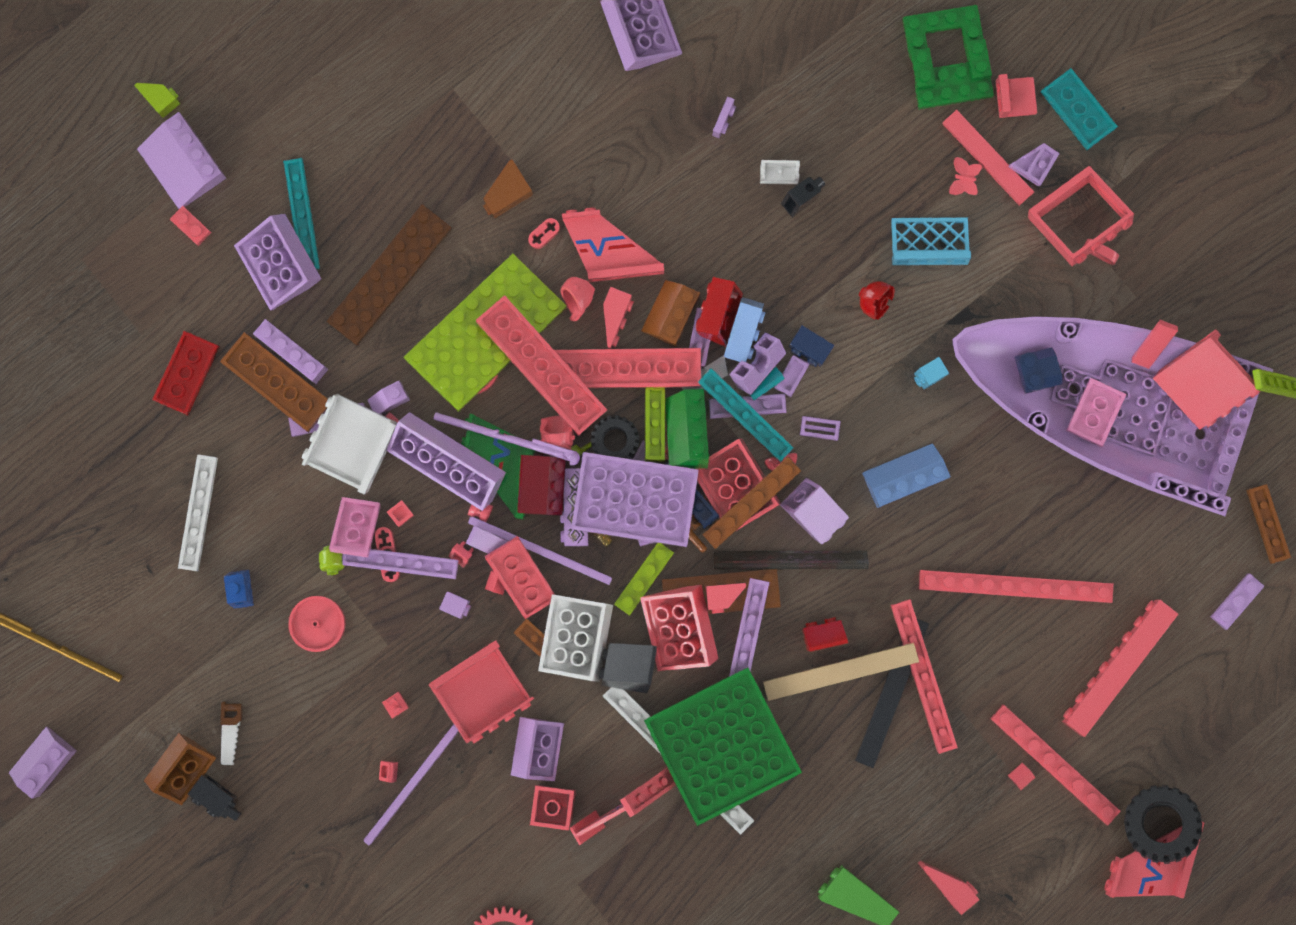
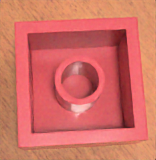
[530,785,576,830]

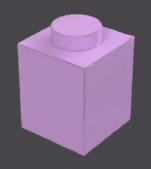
[439,592,471,619]

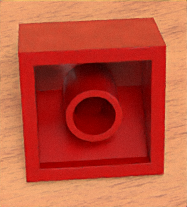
[802,617,848,652]

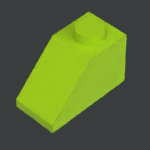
[134,83,180,118]

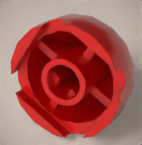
[859,281,895,320]

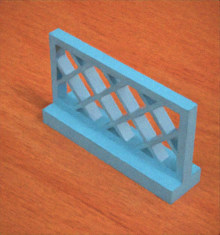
[891,218,971,265]

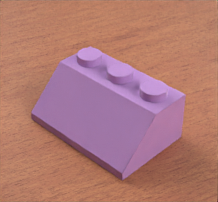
[511,717,564,781]
[9,727,77,799]

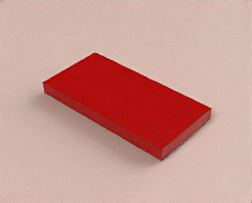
[152,331,220,415]

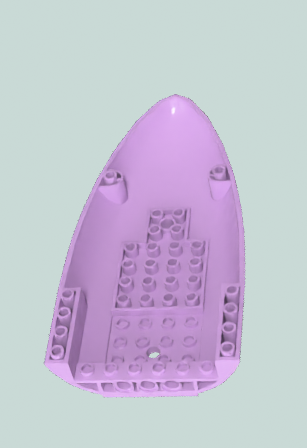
[952,317,1273,516]

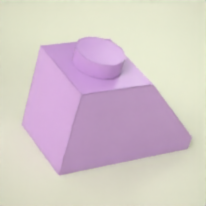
[368,381,410,415]

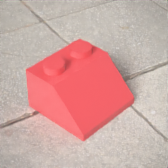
[705,583,746,614]

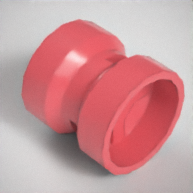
[468,504,493,522]

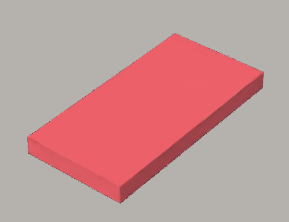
[485,536,555,619]

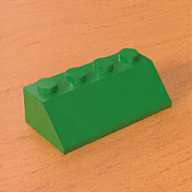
[665,389,709,469]

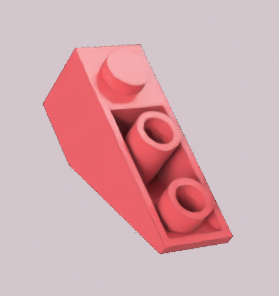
[603,287,634,349]

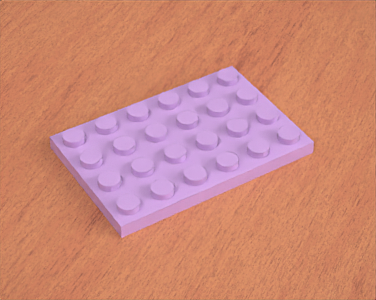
[571,452,699,547]

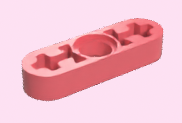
[375,527,400,582]

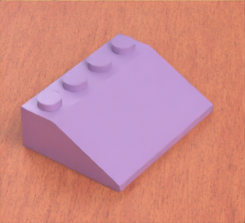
[600,0,682,71]
[137,112,226,209]
[234,214,321,310]

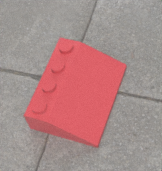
[697,438,781,531]
[641,585,719,671]

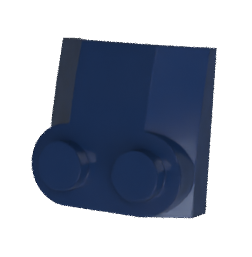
[1014,347,1063,394]

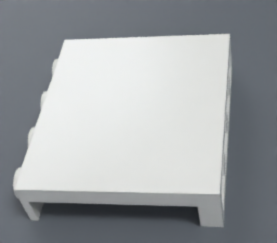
[302,394,397,494]

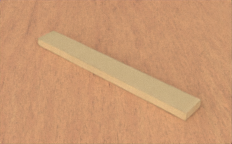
[763,643,919,701]

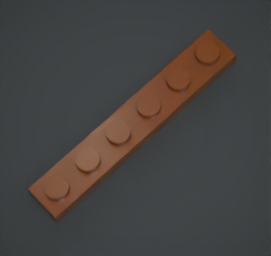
[703,457,802,549]

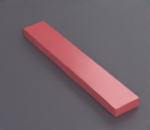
[942,110,1034,206]

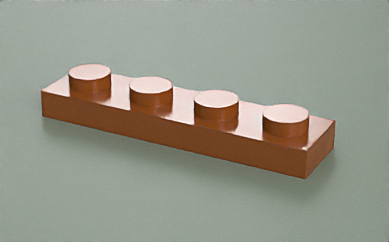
[1246,484,1291,564]

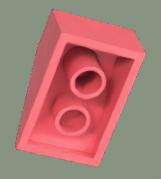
[918,861,979,915]

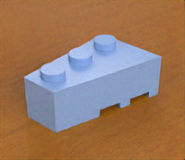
[724,297,765,362]

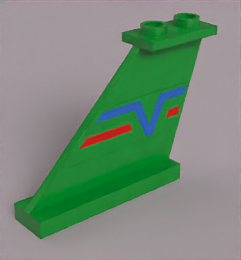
[461,414,535,520]

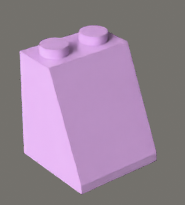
[780,478,849,544]

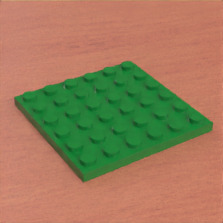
[644,667,802,826]

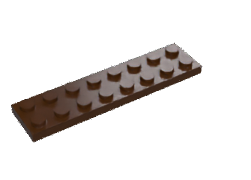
[326,204,452,346]

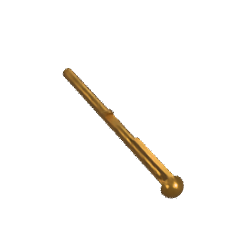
[0,613,123,682]

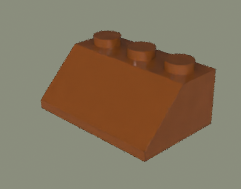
[641,280,700,347]
[144,733,216,805]

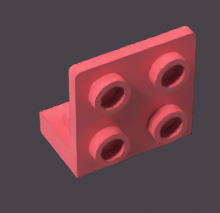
[995,74,1037,118]

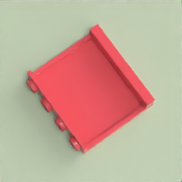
[1153,329,1260,430]
[429,640,534,744]

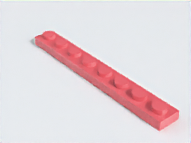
[891,599,958,754]
[990,705,1121,826]

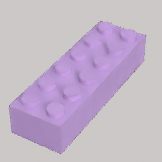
[386,412,506,511]

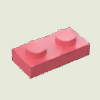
[170,206,212,246]

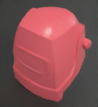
[560,277,595,321]
[540,415,575,450]

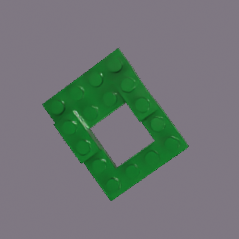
[902,5,994,109]

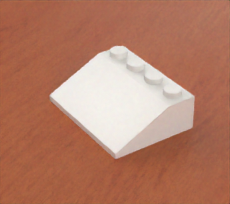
[538,594,613,682]

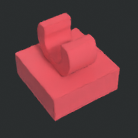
[448,541,474,568]
[382,692,409,719]

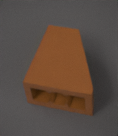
[483,159,533,218]

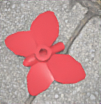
[949,157,982,195]

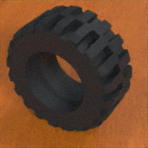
[1124,785,1202,864]

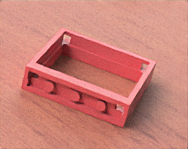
[1028,166,1134,266]

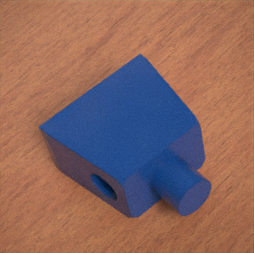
[224,570,254,609]

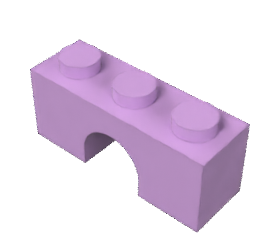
[730,333,786,395]

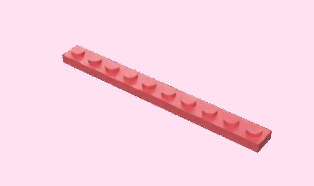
[919,570,1113,603]

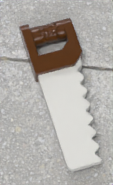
[220,702,242,765]

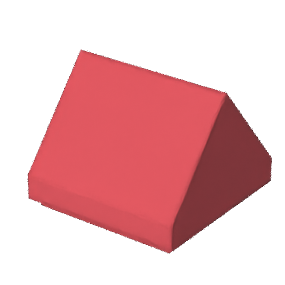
[485,571,505,595]
[379,761,398,783]
[1007,763,1035,790]

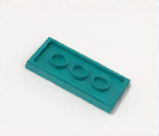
[1041,68,1118,150]

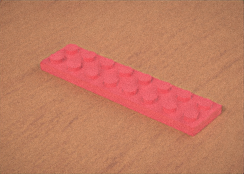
[476,295,607,436]
[554,348,701,388]

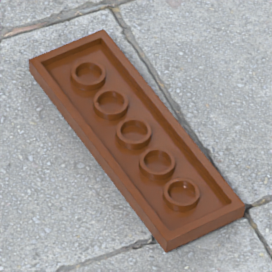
[220,332,328,433]
[662,569,781,614]

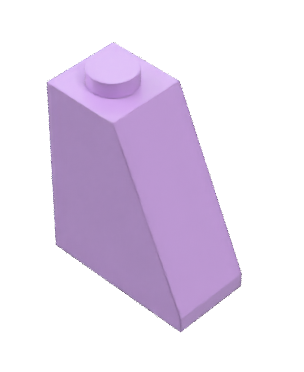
[466,526,508,554]

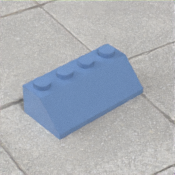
[862,443,951,508]

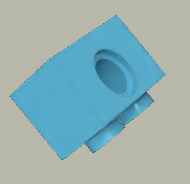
[914,357,949,389]

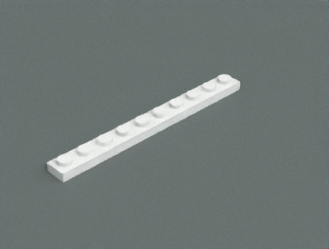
[603,687,754,835]

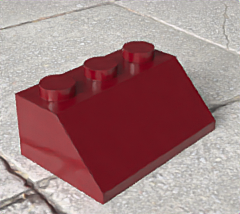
[517,455,566,516]

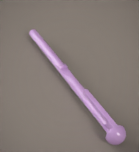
[434,412,580,465]

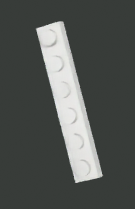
[178,455,218,571]

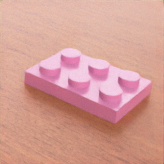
[1066,378,1126,447]
[329,497,381,557]

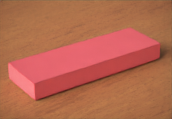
[1131,320,1178,369]

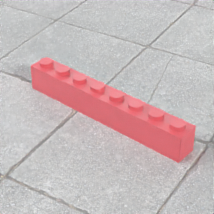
[1062,600,1178,737]

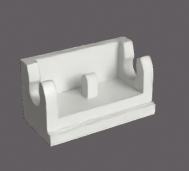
[760,160,800,184]

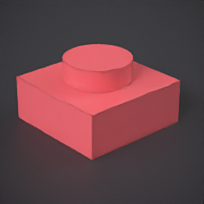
[387,500,414,527]

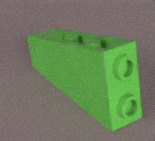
[818,865,899,925]

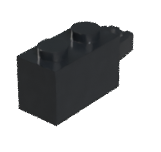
[188,774,242,821]

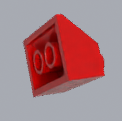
[696,277,743,347]

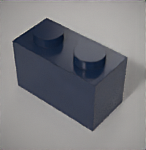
[789,325,835,367]

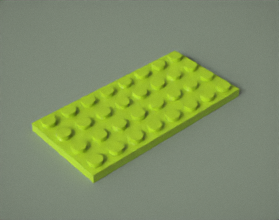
[404,254,567,412]

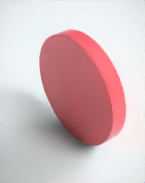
[288,596,346,652]

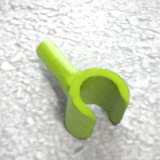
[571,442,592,456]

